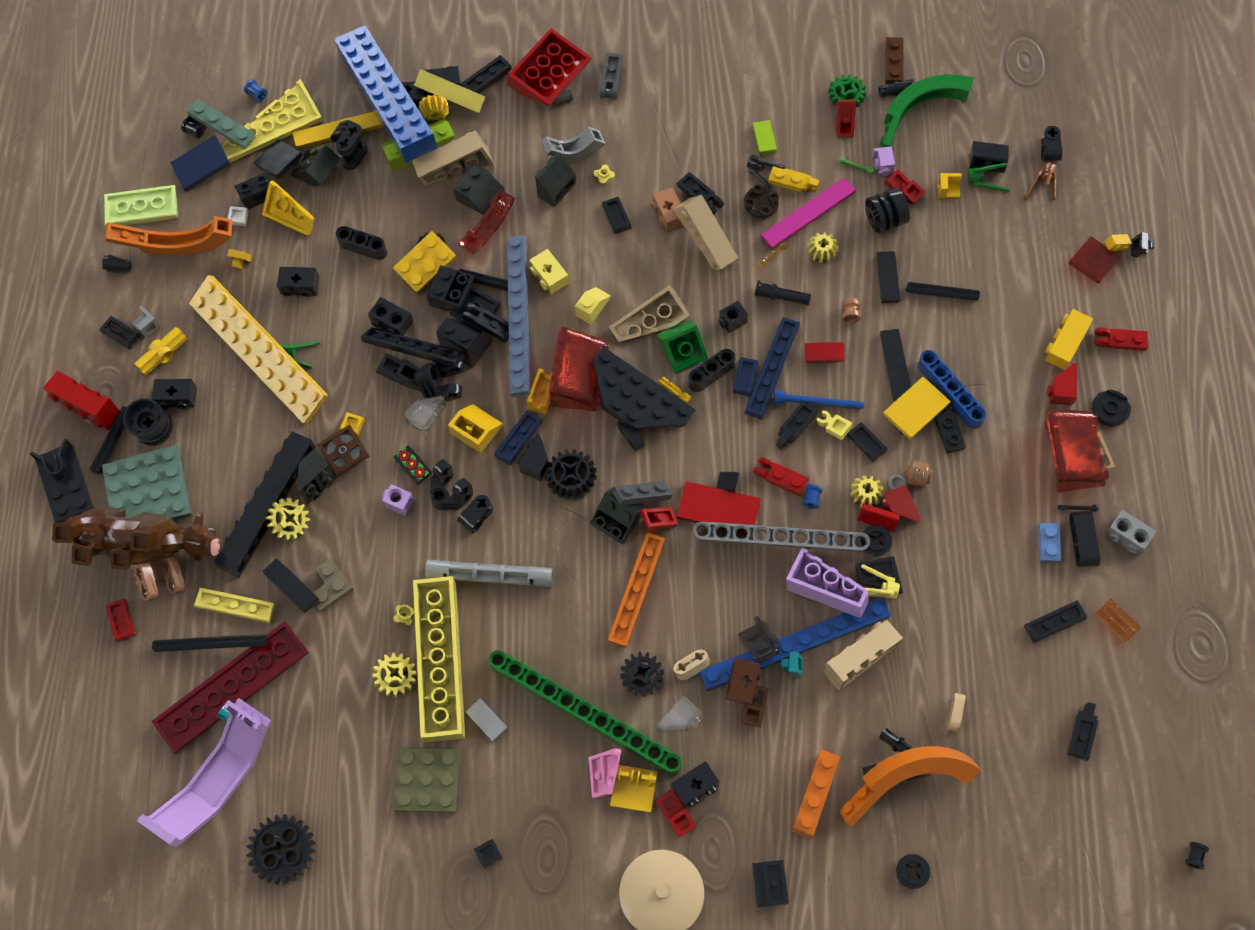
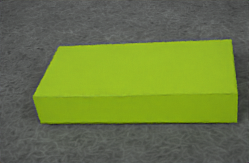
[753,120,777,155]

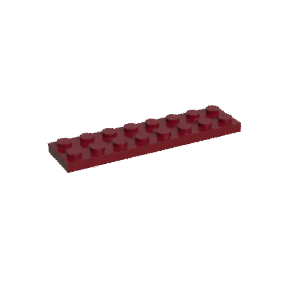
[151,621,309,754]

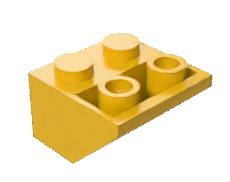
[448,404,503,453]

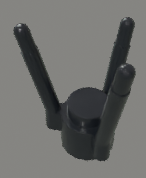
[747,154,788,188]

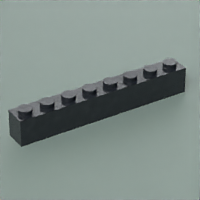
[214,431,316,578]

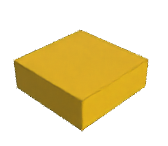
[340,412,365,436]

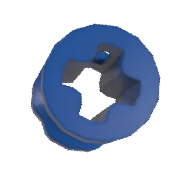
[244,80,267,102]
[802,484,823,509]

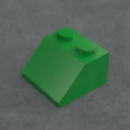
[657,320,708,373]

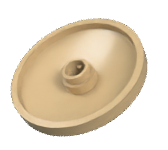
[619,850,704,930]

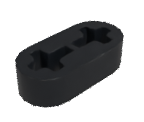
[616,421,644,451]

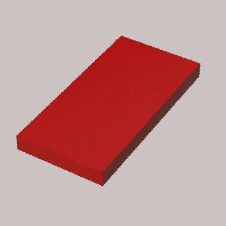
[677,481,761,535]

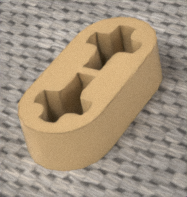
[673,649,710,680]
[947,693,966,733]

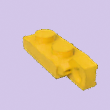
[768,166,819,192]

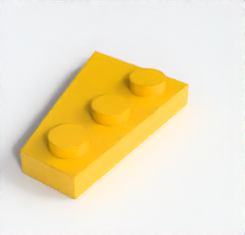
[262,181,315,235]

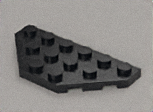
[591,347,696,431]

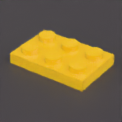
[393,231,457,294]

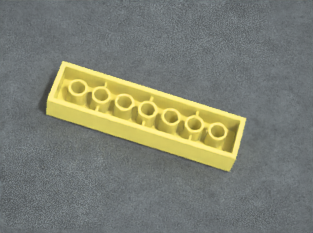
[413,576,465,743]

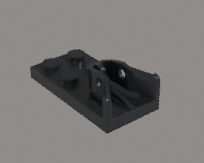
[30,438,94,523]

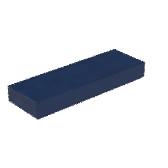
[494,410,542,466]

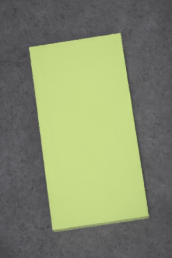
[104,185,178,226]

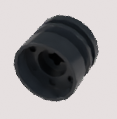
[865,187,910,234]
[123,398,173,446]

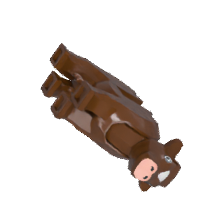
[52,507,220,570]

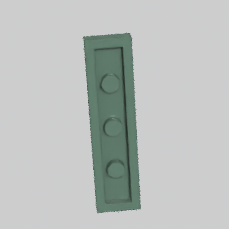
[187,99,256,150]

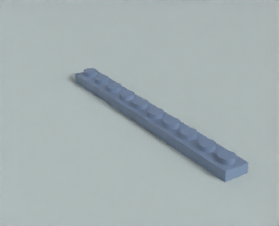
[507,235,530,397]

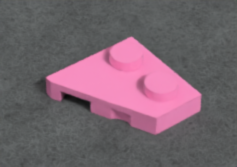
[588,748,621,799]

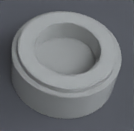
[887,474,907,491]

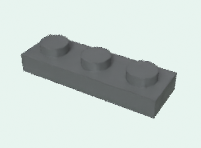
[612,481,672,506]

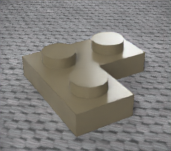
[313,558,354,613]

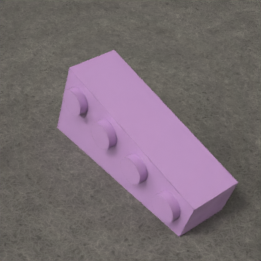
[786,547,869,618]

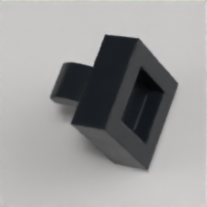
[1131,232,1154,257]

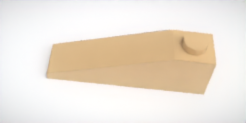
[609,285,690,342]

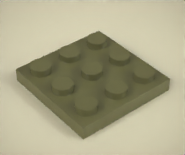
[394,748,461,813]

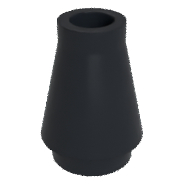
[102,254,131,272]

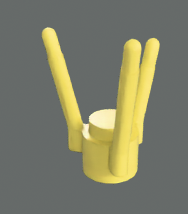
[861,565,900,599]

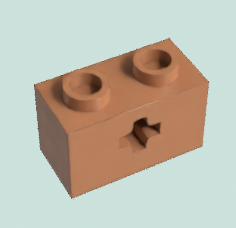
[651,187,683,232]

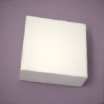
[227,206,249,226]

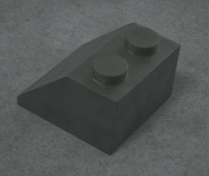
[453,163,504,216]

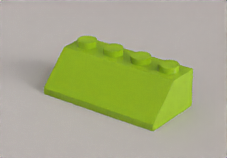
[379,119,456,172]

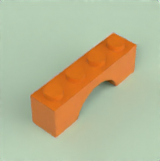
[791,749,841,839]

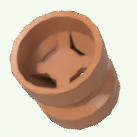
[842,298,861,323]

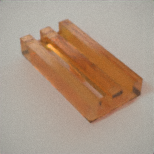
[1096,599,1141,642]

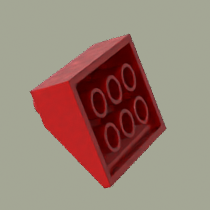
[507,28,592,106]

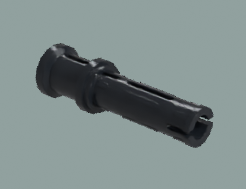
[754,280,811,306]

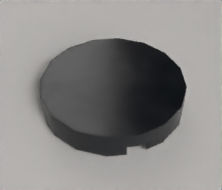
[1091,390,1131,427]

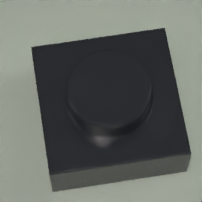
[474,839,503,869]

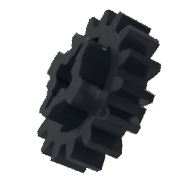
[620,652,664,697]

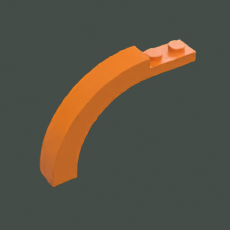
[105,216,233,255]
[839,746,981,827]

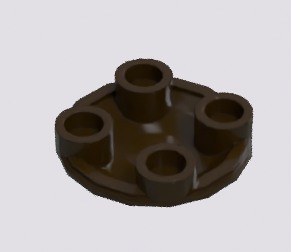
[744,184,779,218]

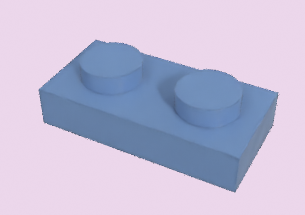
[1038,523,1061,563]

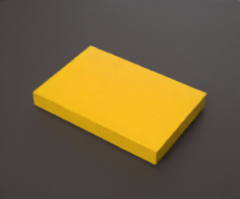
[883,377,951,440]

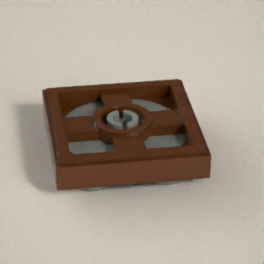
[317,424,370,477]

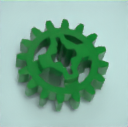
[828,74,866,107]

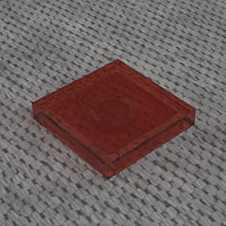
[1068,236,1121,284]

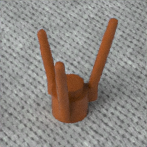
[1024,163,1057,200]

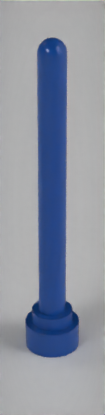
[773,389,864,409]

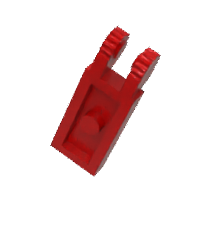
[1094,327,1148,351]
[753,457,809,496]

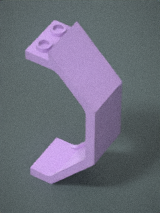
[137,698,271,848]

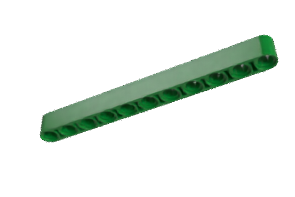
[489,650,681,776]

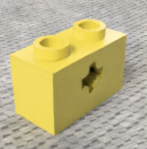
[529,249,569,295]

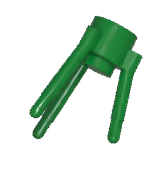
[967,163,1010,192]
[279,341,320,368]

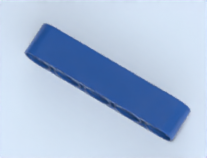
[918,350,986,429]

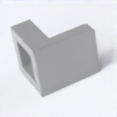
[132,305,160,338]

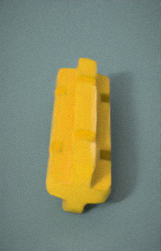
[658,377,691,404]

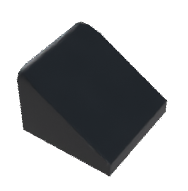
[716,472,739,492]

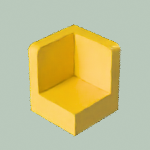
[937,173,962,198]

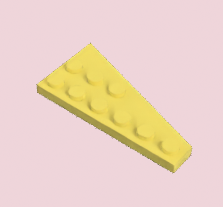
[221,79,323,163]

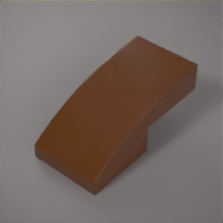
[741,685,769,728]

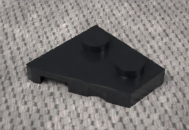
[855,556,903,594]

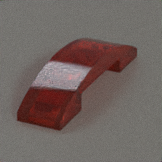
[458,189,515,254]

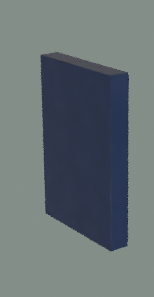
[170,135,231,191]

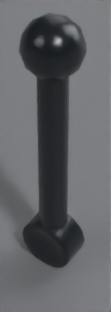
[1058,504,1099,512]

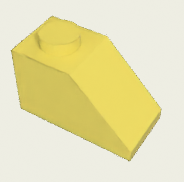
[575,287,611,325]

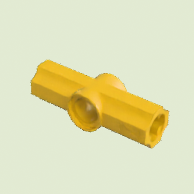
[134,327,187,376]

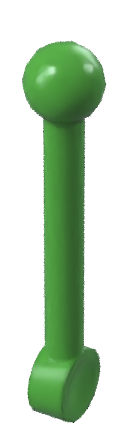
[838,157,874,174]

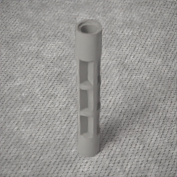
[425,560,553,587]

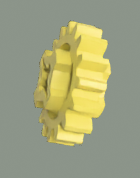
[266,497,310,540]
[372,653,417,697]

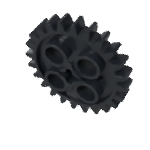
[246,814,316,885]

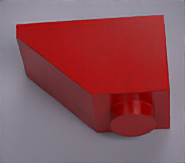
[1047,363,1077,405]
[882,484,921,522]

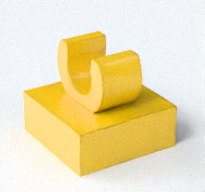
[227,249,252,270]

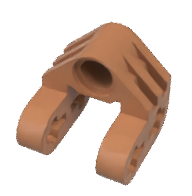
[130,555,185,601]

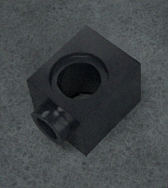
[718,301,748,333]

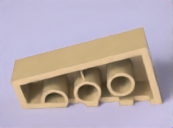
[412,130,494,185]
[672,195,738,270]
[823,620,903,691]

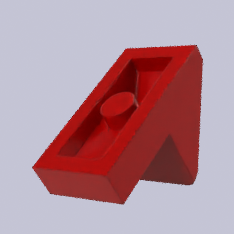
[835,100,856,137]
[640,507,678,534]

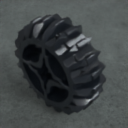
[545,449,597,500]

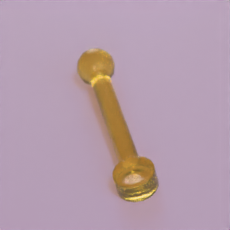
[758,241,788,266]

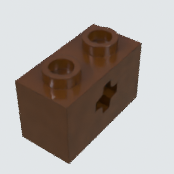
[725,658,762,704]

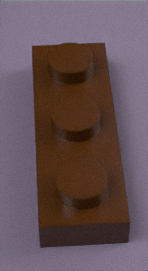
[885,37,903,84]

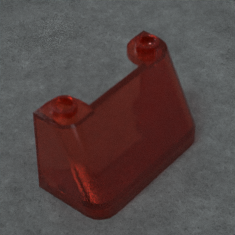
[549,326,609,412]
[1044,409,1109,493]

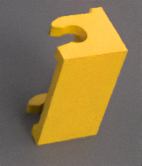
[527,368,558,414]

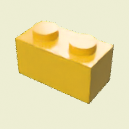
[1104,234,1132,251]

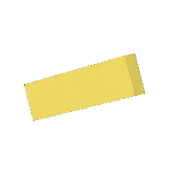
[414,69,485,113]
[194,588,276,624]

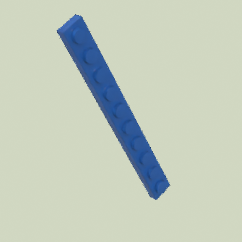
[699,598,891,691]

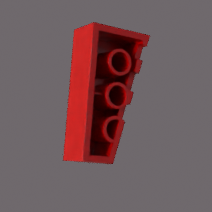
[43,371,120,431]

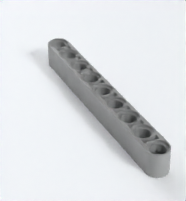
[693,522,870,552]

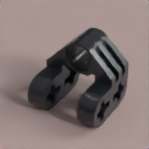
[330,120,368,171]
[415,360,464,403]
[430,459,473,510]

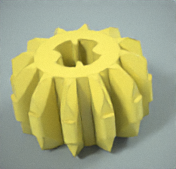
[807,232,839,263]
[850,475,884,507]

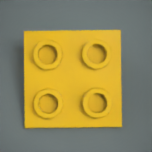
[610,765,658,813]

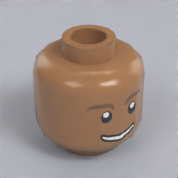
[904,460,933,488]

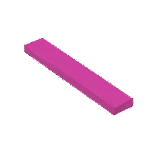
[761,178,856,250]

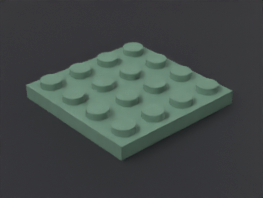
[102,445,192,520]

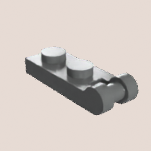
[600,53,623,98]

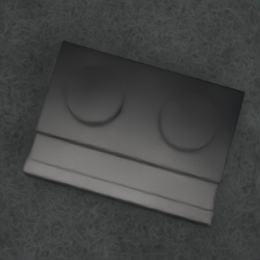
[752,860,789,908]

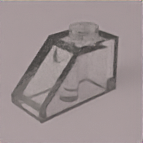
[404,396,447,434]
[656,696,702,732]

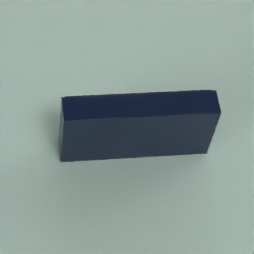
[732,357,758,396]

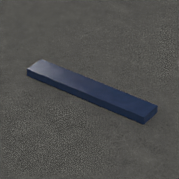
[745,317,800,420]

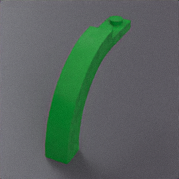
[879,74,974,147]

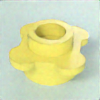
[594,165,615,184]
[393,605,415,625]

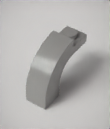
[541,126,606,163]

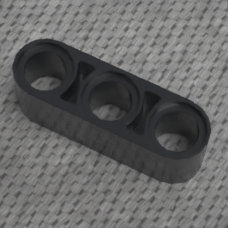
[335,226,387,260]
[688,349,735,392]
[1069,511,1100,567]

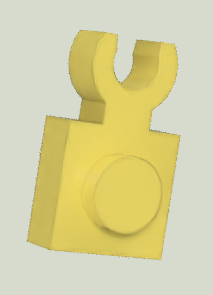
[816,411,852,440]

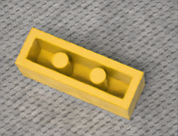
[1045,309,1093,370]

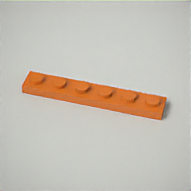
[608,533,665,648]

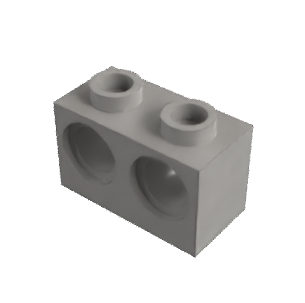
[1105,510,1157,556]

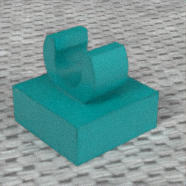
[781,652,803,677]

